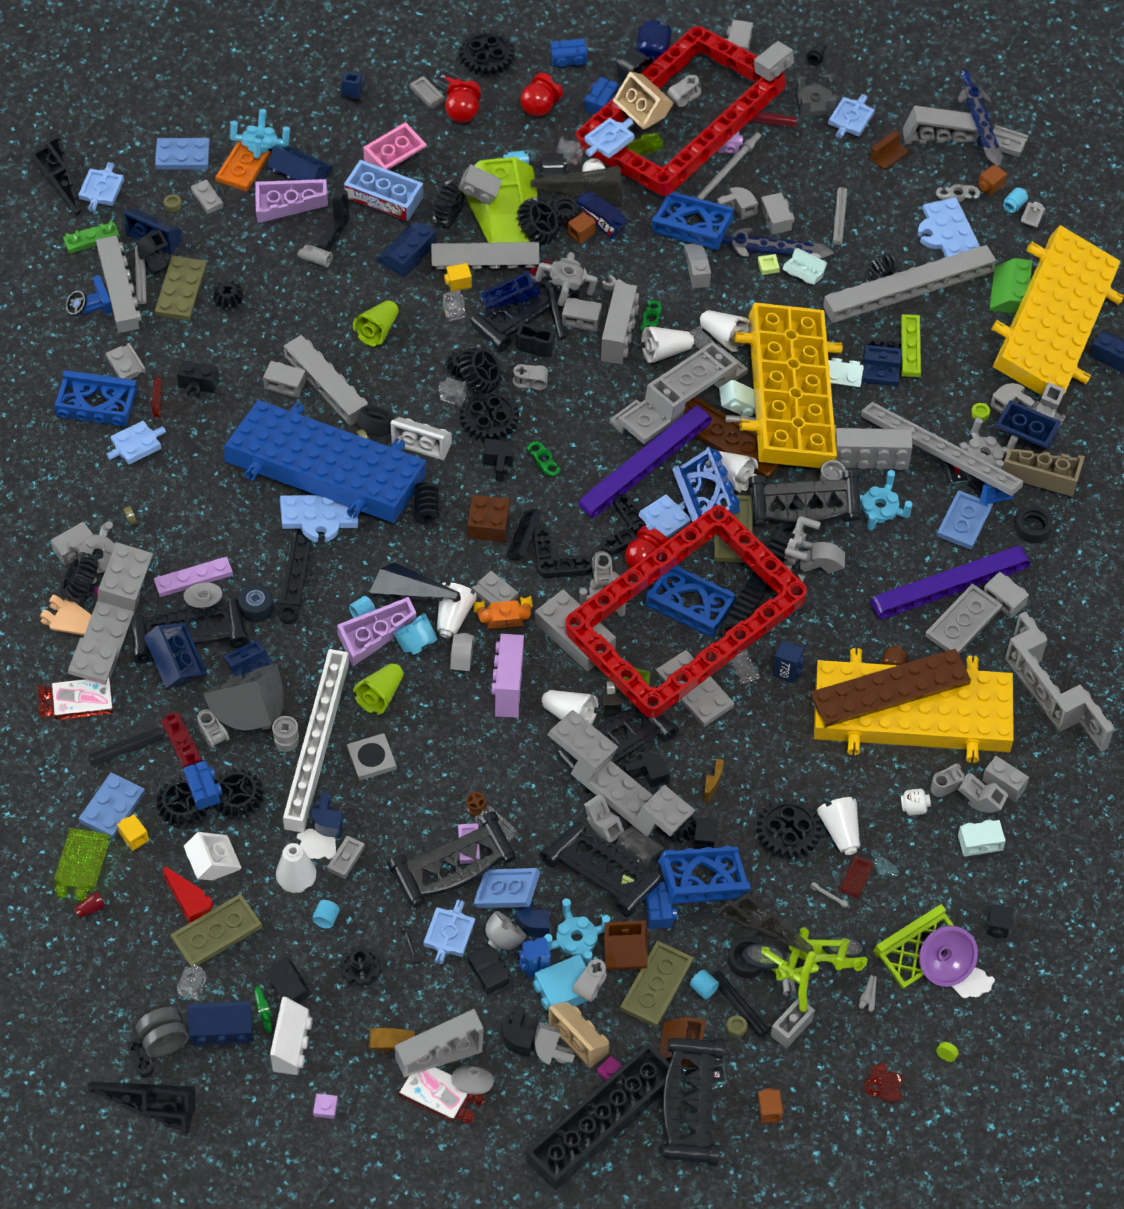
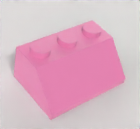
[364,122,427,170]

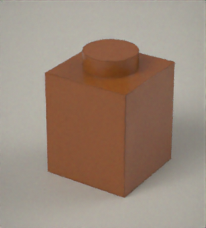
[978,164,1007,196]
[568,212,596,244]
[757,1088,783,1124]

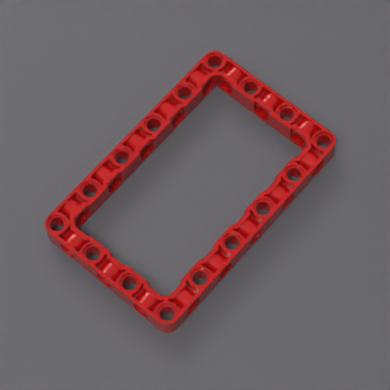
[576,26,786,196]
[565,505,807,718]

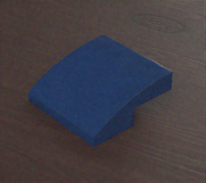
[862,345,902,386]
[223,639,274,678]

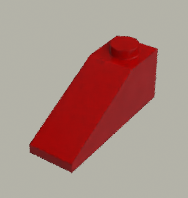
[163,867,214,923]

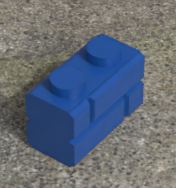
[550,39,587,67]
[584,77,619,115]
[184,761,222,810]
[645,882,677,929]
[519,937,551,978]

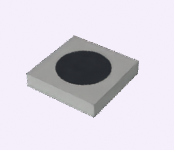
[347,733,397,781]

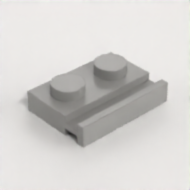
[986,125,1028,157]
[105,343,146,379]
[472,571,519,605]

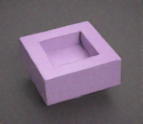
[313,1094,338,1119]

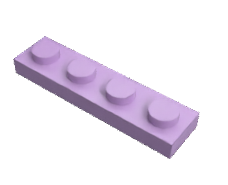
[154,557,233,597]

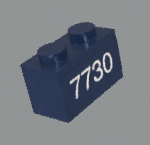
[773,641,806,683]

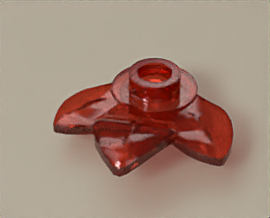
[864,1063,904,1102]

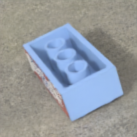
[344,160,424,221]

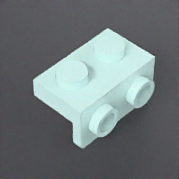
[783,248,827,285]
[829,358,864,388]

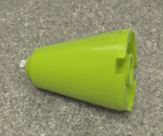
[353,300,399,346]
[353,663,403,715]

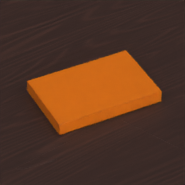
[215,141,270,192]

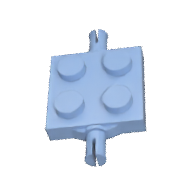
[828,94,875,139]
[585,118,634,158]
[79,162,124,212]
[106,421,166,465]
[638,494,692,538]
[424,900,476,964]

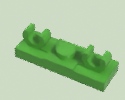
[63,221,120,254]

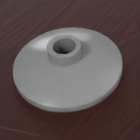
[184,583,222,608]
[452,1066,494,1095]

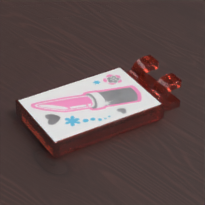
[37,676,114,720]
[398,1067,484,1125]

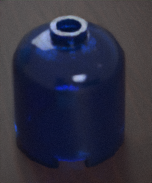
[637,20,672,61]

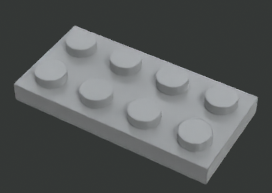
[925,584,1003,654]
[656,650,735,727]

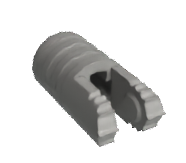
[297,245,333,267]

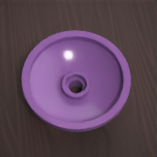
[919,926,978,986]

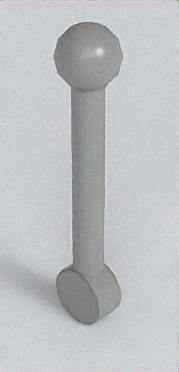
[810,882,848,908]

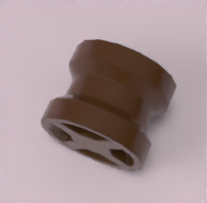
[466,792,486,817]

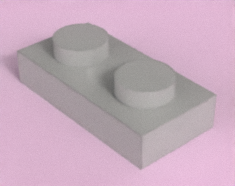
[191,180,223,214]
[327,836,365,879]

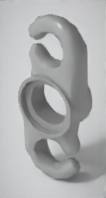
[936,184,980,202]

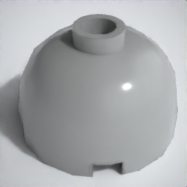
[485,911,526,950]

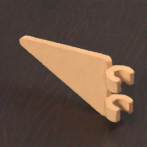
[40,595,92,635]

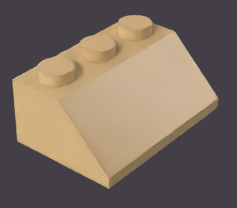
[613,71,673,129]
[549,1001,609,1068]

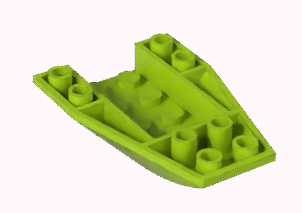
[467,157,537,243]

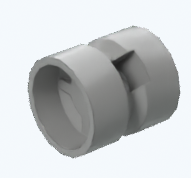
[820,460,845,495]
[272,716,300,752]

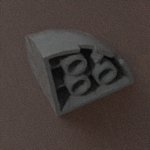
[204,663,284,730]

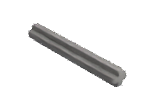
[833,187,847,246]
[135,245,147,305]

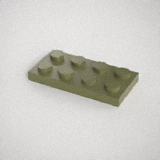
[155,256,207,321]
[714,495,752,563]
[170,894,262,969]
[620,941,694,1028]

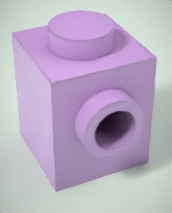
[718,131,743,153]

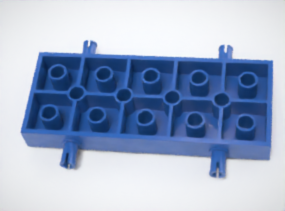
[224,400,427,523]

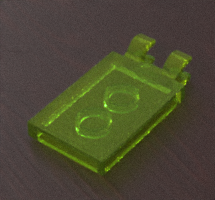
[54,828,110,902]

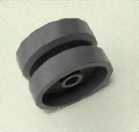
[136,1007,189,1057]

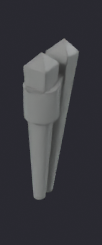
[858,975,877,1012]

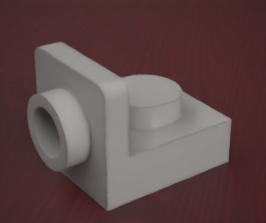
[1020,202,1045,229]

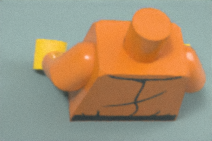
[474,596,533,631]

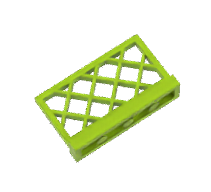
[873,904,954,989]

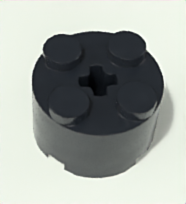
[616,47,654,81]

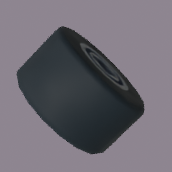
[238,584,274,622]

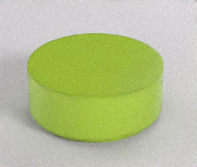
[971,403,990,421]
[936,1042,959,1062]

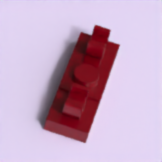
[161,712,202,768]

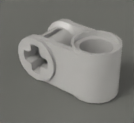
[667,75,701,107]
[513,364,548,390]
[593,551,614,589]
[197,709,229,749]
[930,764,965,797]
[572,959,606,1002]

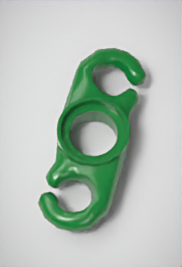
[640,300,662,333]
[527,441,561,477]
[255,986,273,1033]

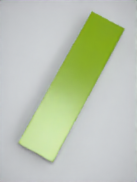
[901,315,921,377]

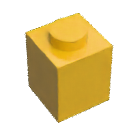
[444,263,472,292]
[117,814,149,851]

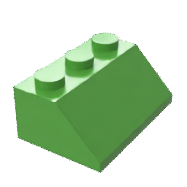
[990,258,1032,314]

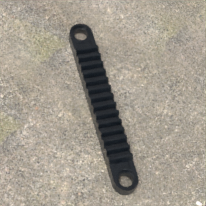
[721,524,796,639]

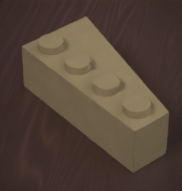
[1002,449,1085,497]

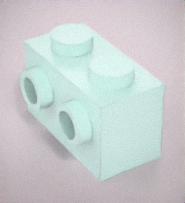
[719,379,755,417]
[958,820,1005,857]

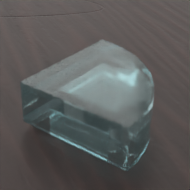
[875,856,898,878]

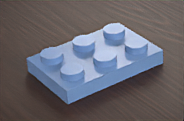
[155,138,210,170]
[937,490,993,550]
[78,773,145,839]
[474,868,540,908]

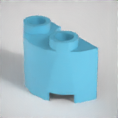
[393,613,437,655]

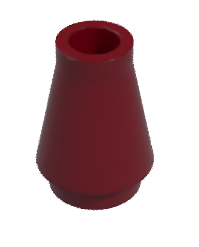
[74,891,106,918]

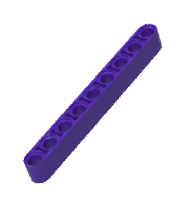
[578,405,712,518]
[870,546,1031,619]

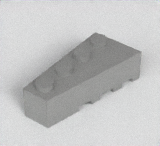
[903,105,982,144]
[395,1009,484,1077]

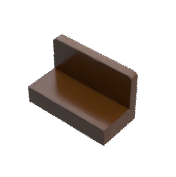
[870,130,908,170]

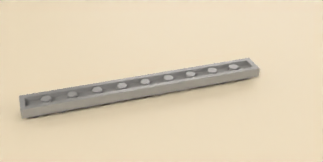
[861,402,1023,496]

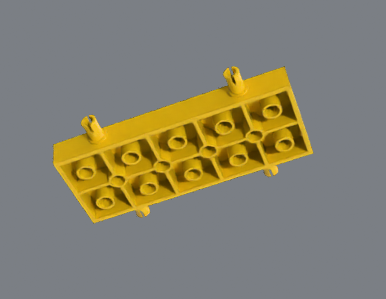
[991,225,1124,396]
[734,302,842,468]
[814,648,1013,763]

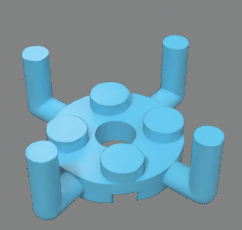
[230,109,290,159]
[860,470,912,530]
[544,899,610,967]

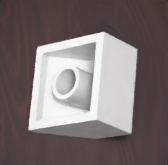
[184,832,241,880]

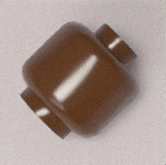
[881,645,908,665]

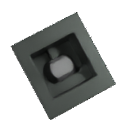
[603,681,622,716]

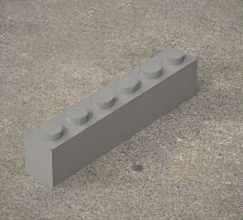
[96,236,142,333]
[431,242,539,269]
[284,335,368,426]

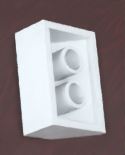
[391,417,452,460]
[270,997,312,1075]

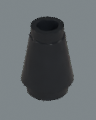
[807,42,826,66]

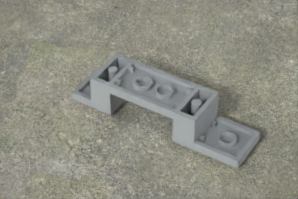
[618,342,748,444]
[68,542,153,685]
[1005,612,1114,752]
[548,710,695,837]

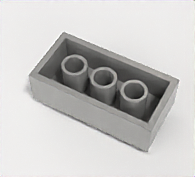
[601,282,640,364]
[835,428,912,470]
[535,590,616,672]

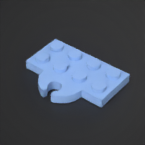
[917,197,980,257]
[280,495,358,542]

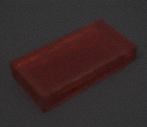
[152,377,163,418]
[840,855,874,899]

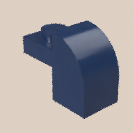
[341,72,366,100]
[311,791,344,839]
[516,900,549,937]

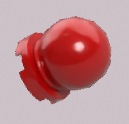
[520,73,563,117]
[445,79,481,124]
[625,526,668,568]

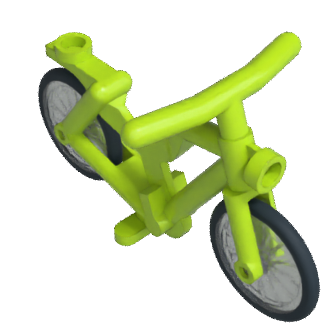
[743,927,867,1012]

